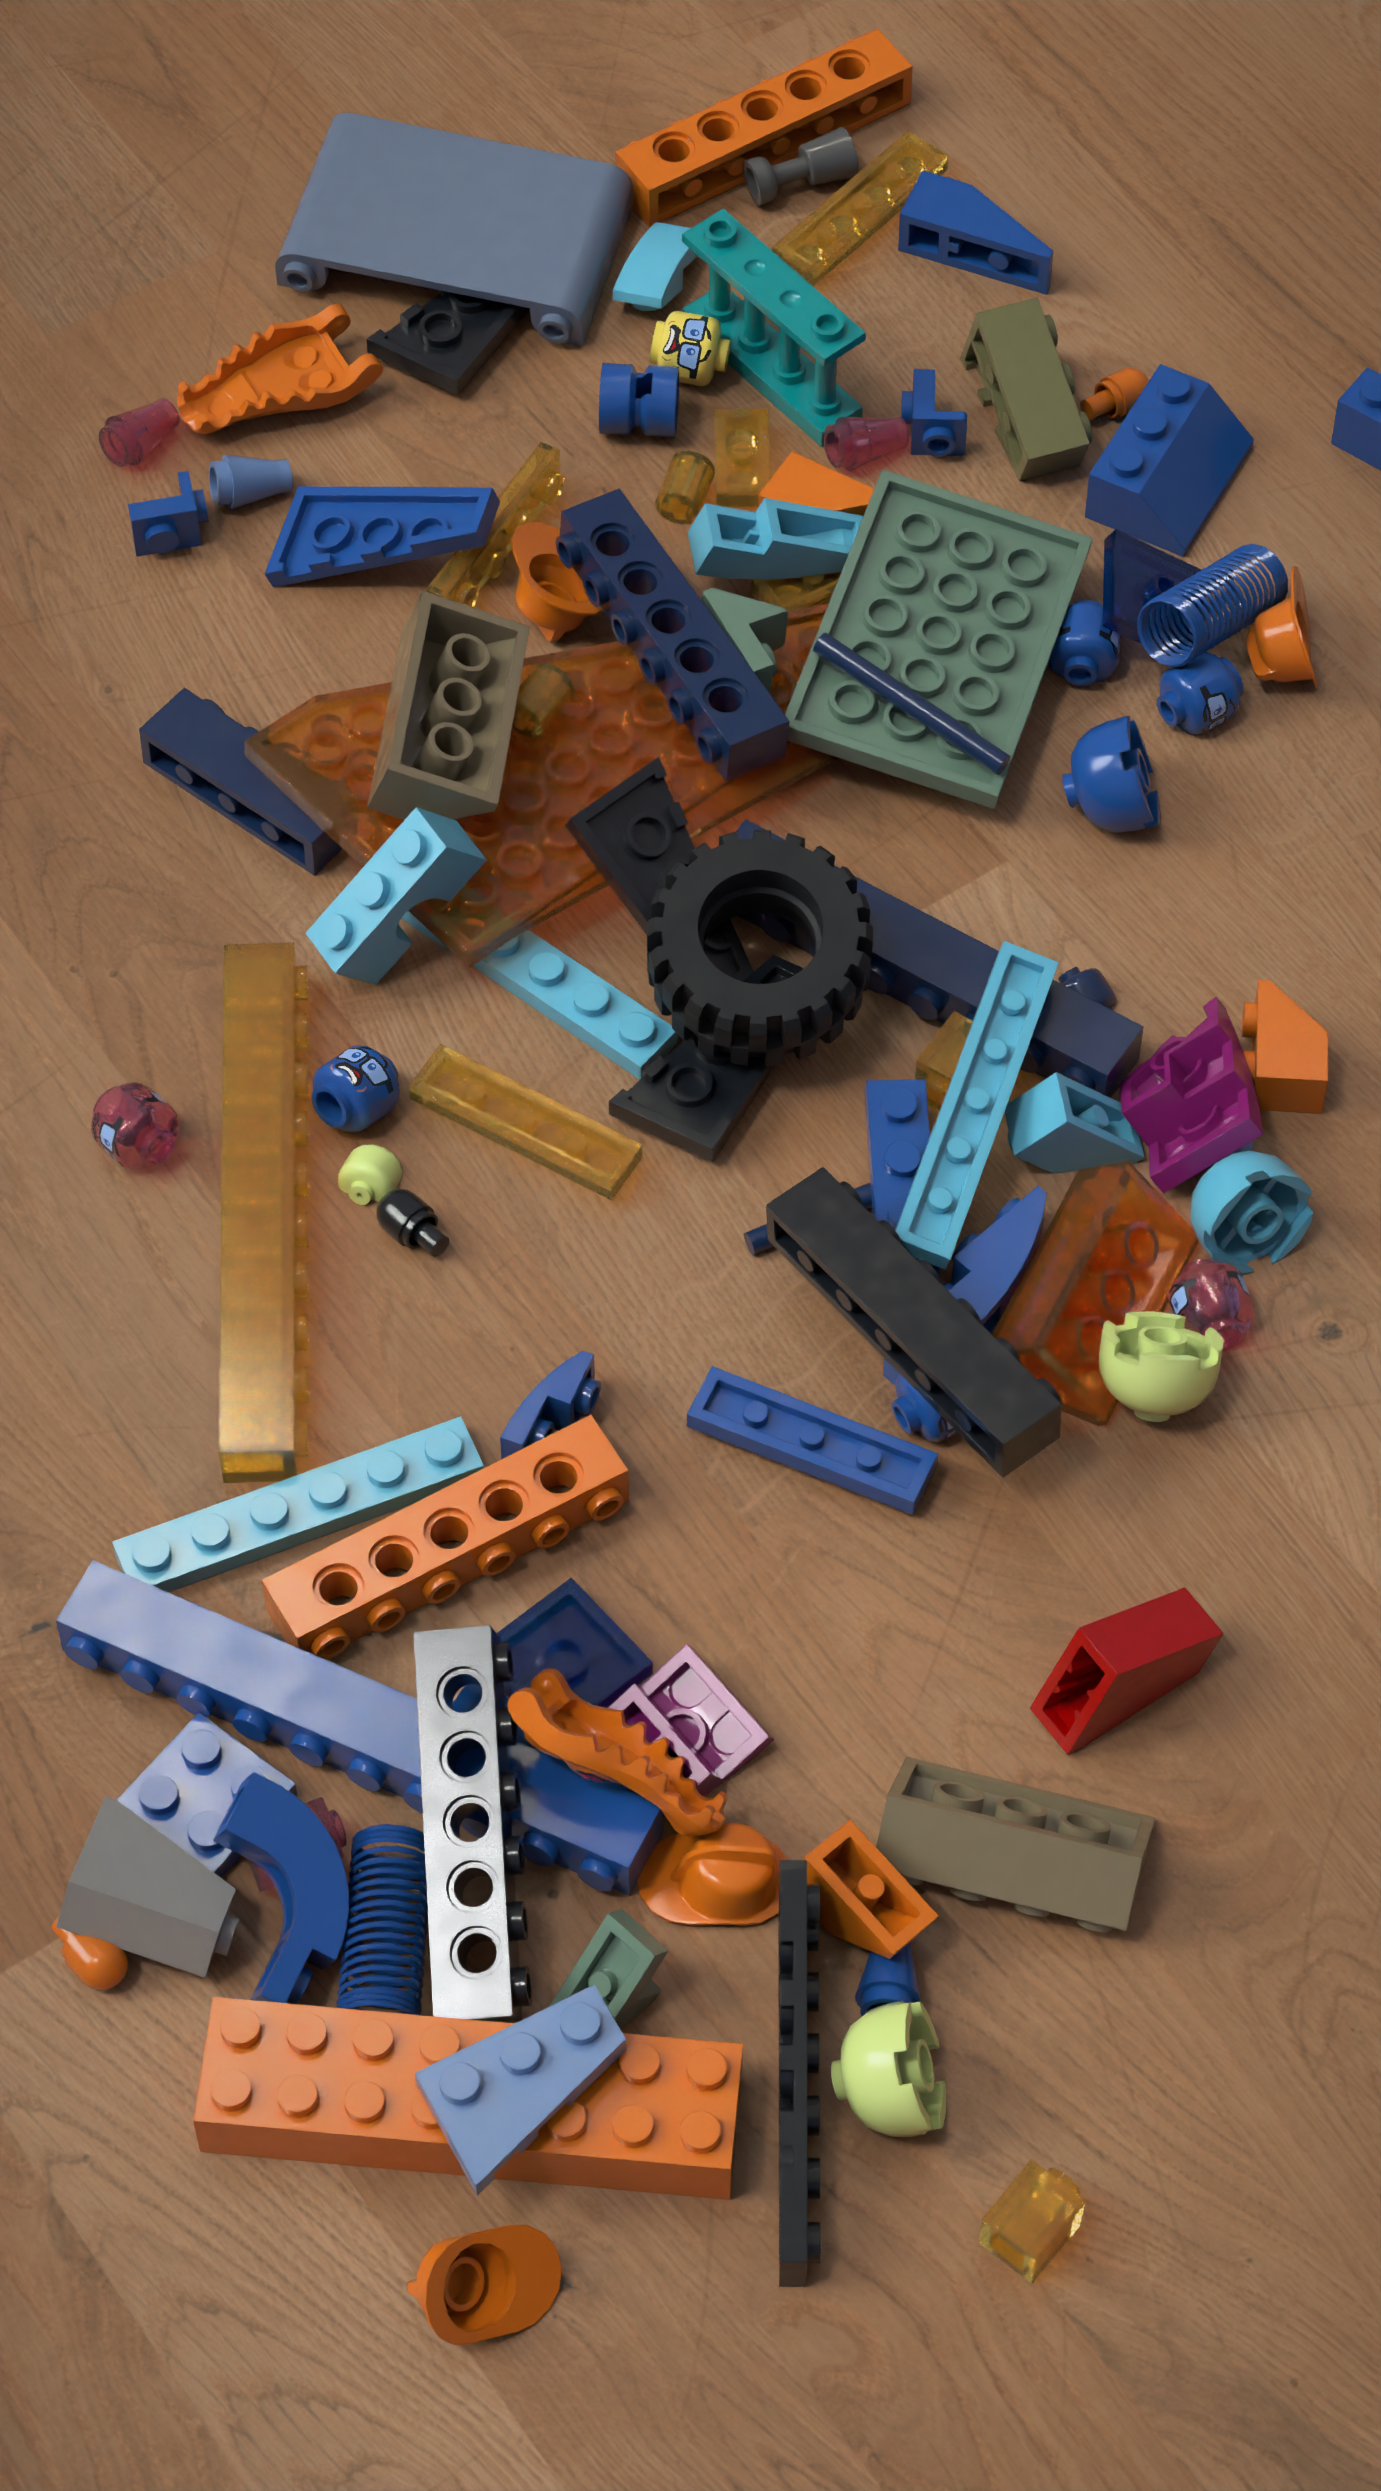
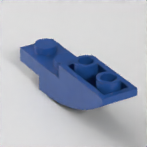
[883,1186,1047,1385]

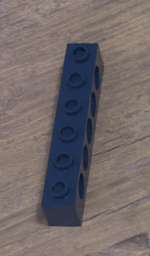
[556,488,789,782]

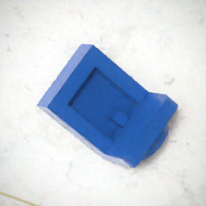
[901,369,967,457]
[128,471,209,557]

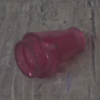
[99,398,180,467]
[824,416,909,471]

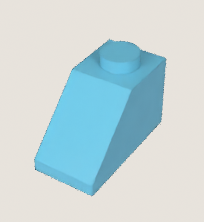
[1005,1072,1145,1174]

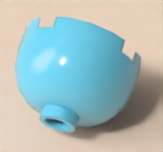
[1190,1150,1313,1274]

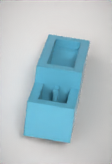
[688,498,863,580]

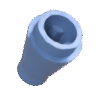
[208,455,292,510]

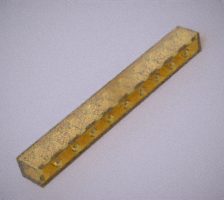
[219,942,309,1483]

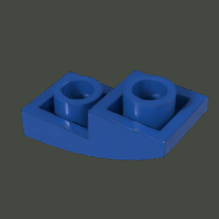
[500,1351,601,1459]

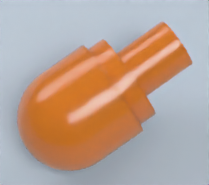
[1080,367,1149,420]
[51,1916,128,1990]

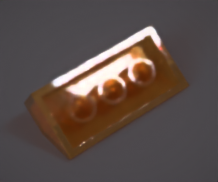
[992,1161,1199,1426]

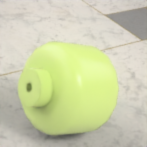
[338,1144,403,1205]

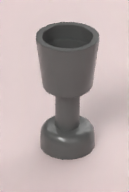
[743,127,859,206]

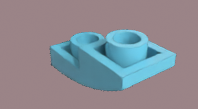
[613,222,698,311]

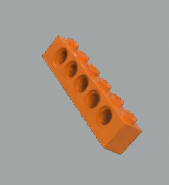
[615,29,913,227]
[262,1415,629,1660]

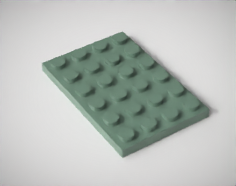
[785,469,1093,809]

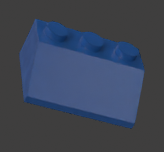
[1085,364,1254,557]

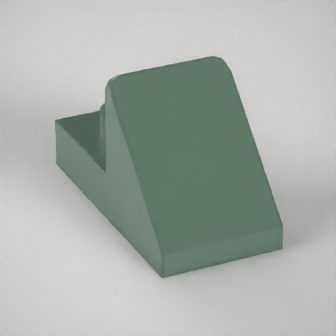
[702,588,788,695]
[549,1909,669,2031]

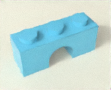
[305,807,487,985]

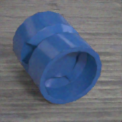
[599,363,679,437]

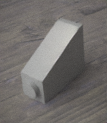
[56,1796,239,1978]

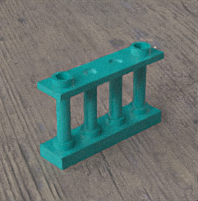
[682,208,866,448]

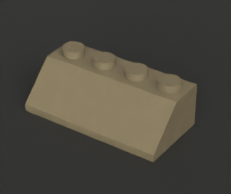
[367,591,530,820]
[876,1757,1156,1932]

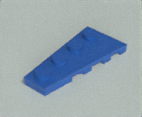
[265,486,501,587]

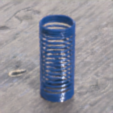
[1137,544,1288,667]
[336,1824,428,2015]

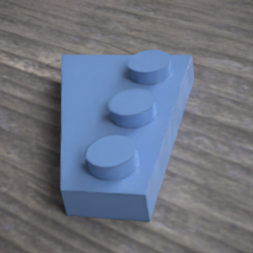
[415,1984,626,2196]

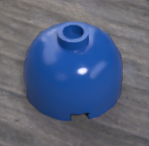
[1062,716,1161,833]

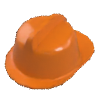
[511,522,603,642]
[1246,566,1319,690]
[637,1823,787,1926]
[406,2225,562,2345]

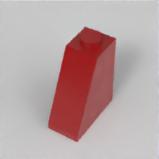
[1030,1588,1224,1755]

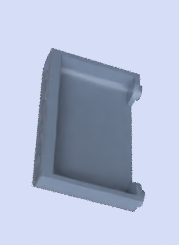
[275,113,633,346]

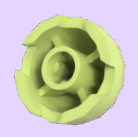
[1099,1311,1224,1422]
[831,2001,946,2137]

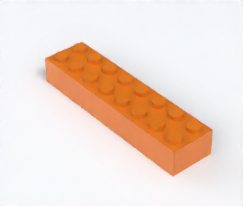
[193,1997,743,2200]

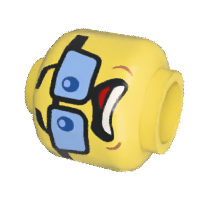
[650,311,731,386]

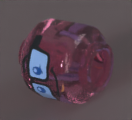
[91,1082,180,1171]
[1168,1259,1256,1352]

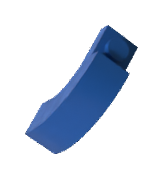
[213,1772,349,2004]

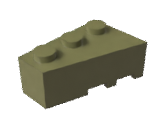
[960,297,1092,481]

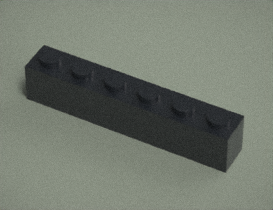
[766,1167,1062,1478]

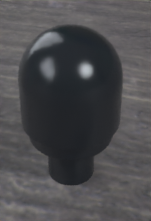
[376,1189,450,1257]

